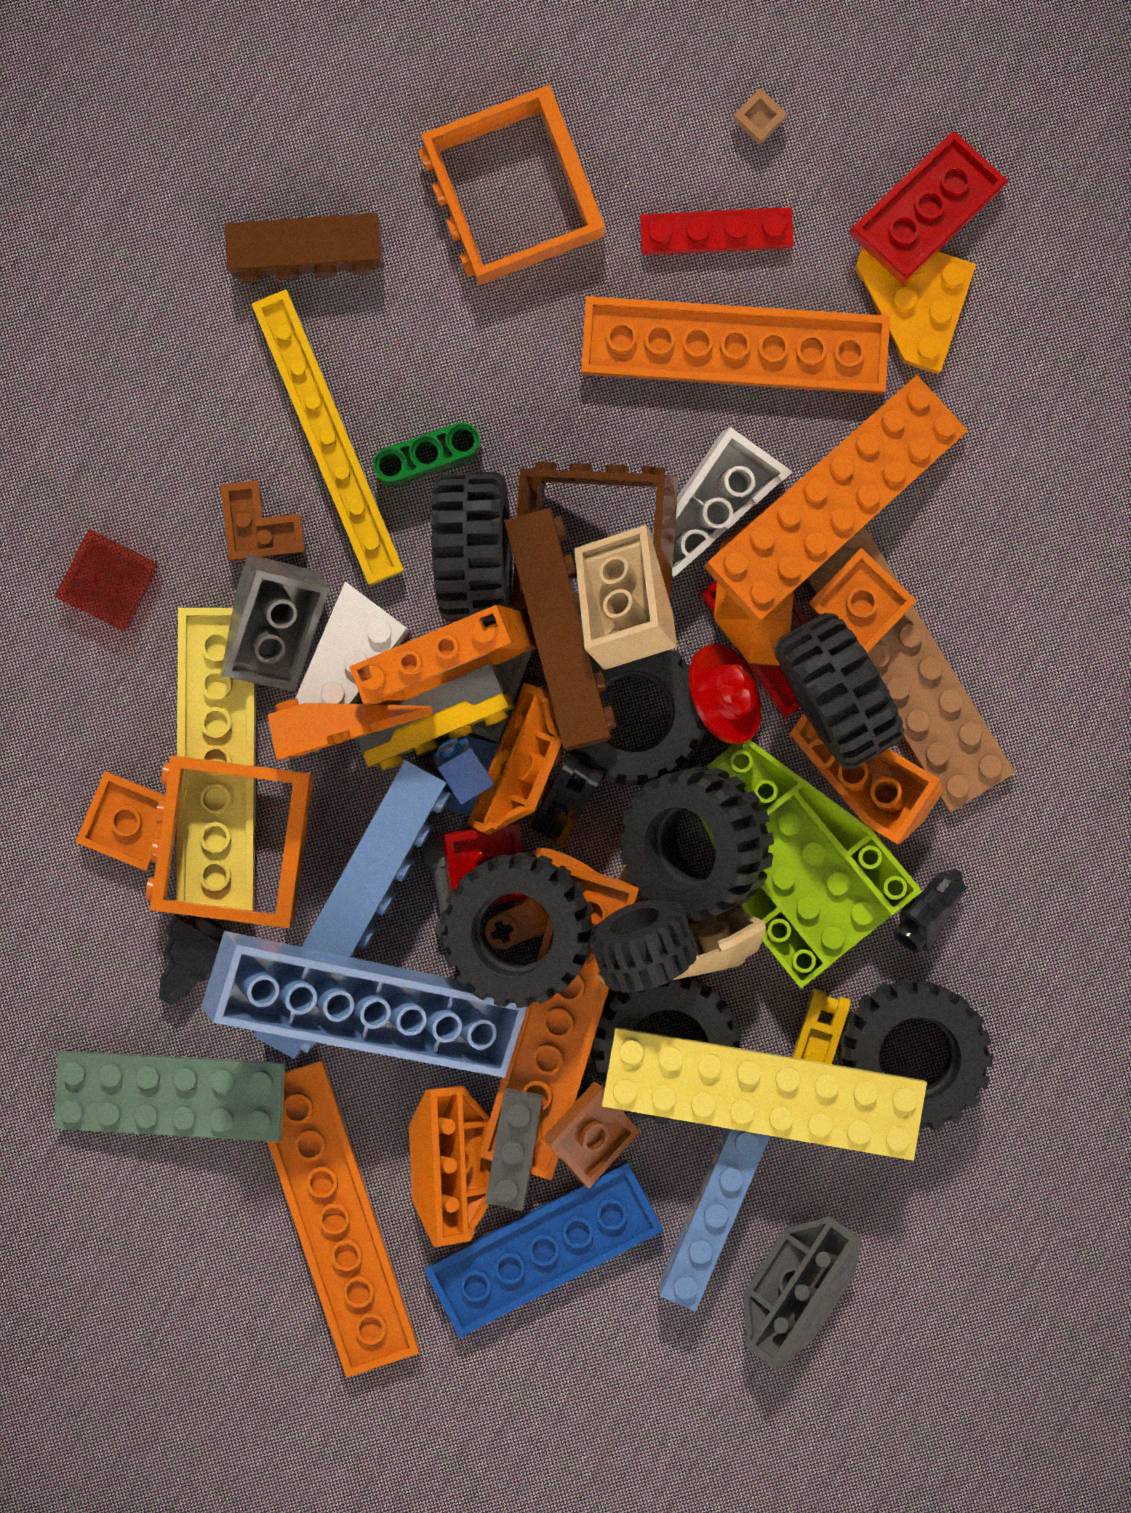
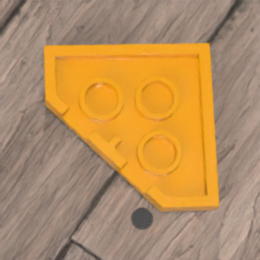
[854,246,976,375]

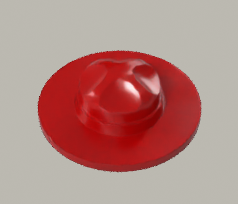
[689,644,761,744]

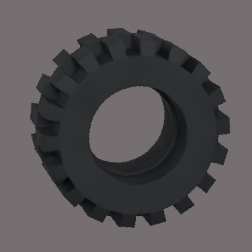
[589,899,698,992]

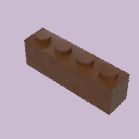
[224,213,384,283]

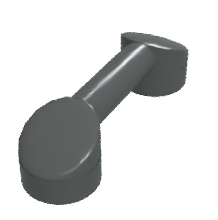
[422,837,449,938]

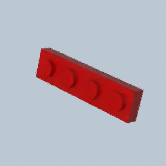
[640,207,794,256]

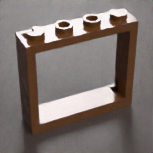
[512,462,678,609]

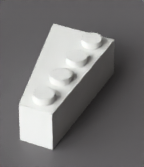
[651,427,792,577]
[296,582,410,752]

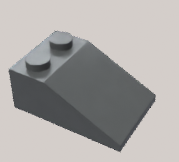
[221,554,330,692]

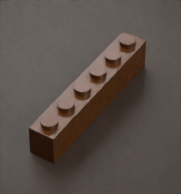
[504,508,617,751]

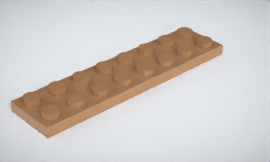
[806,526,1016,812]

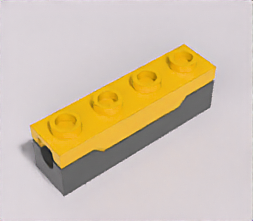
[357,664,515,771]

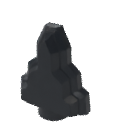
[894,868,967,952]
[159,913,226,1005]

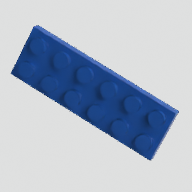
[424,1160,664,1338]

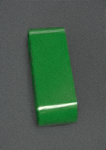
[373,422,482,487]

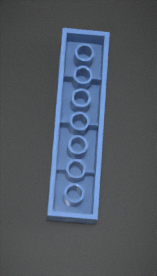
[253,760,453,1059]
[201,931,527,1078]

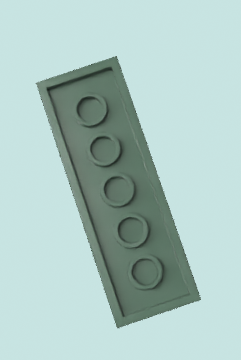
[54,1051,285,1142]

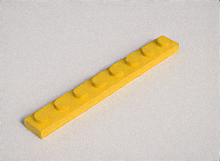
[252,289,405,586]

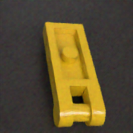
[792,988,851,1064]

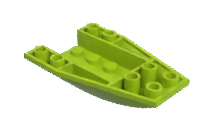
[700,740,922,988]

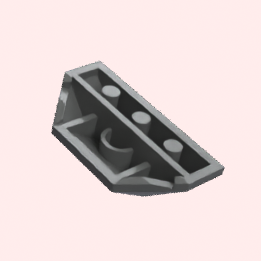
[743,1216,862,1371]

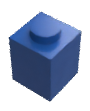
[432,736,494,805]

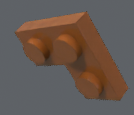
[220,480,306,562]

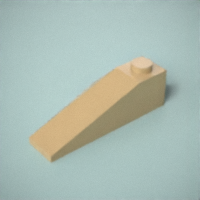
[597,908,766,984]

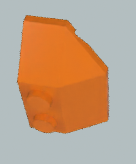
[714,512,794,666]
[466,683,562,835]
[409,1085,492,1247]

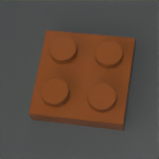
[542,1081,640,1189]

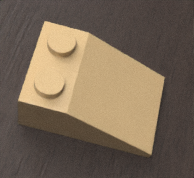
[574,525,677,670]

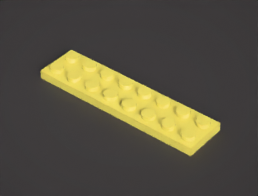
[176,608,256,911]
[602,1027,927,1161]

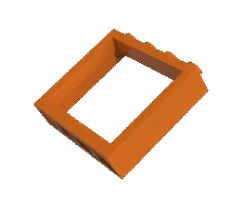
[418,84,605,286]
[349,605,537,705]
[146,755,314,928]

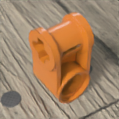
[484,897,549,949]

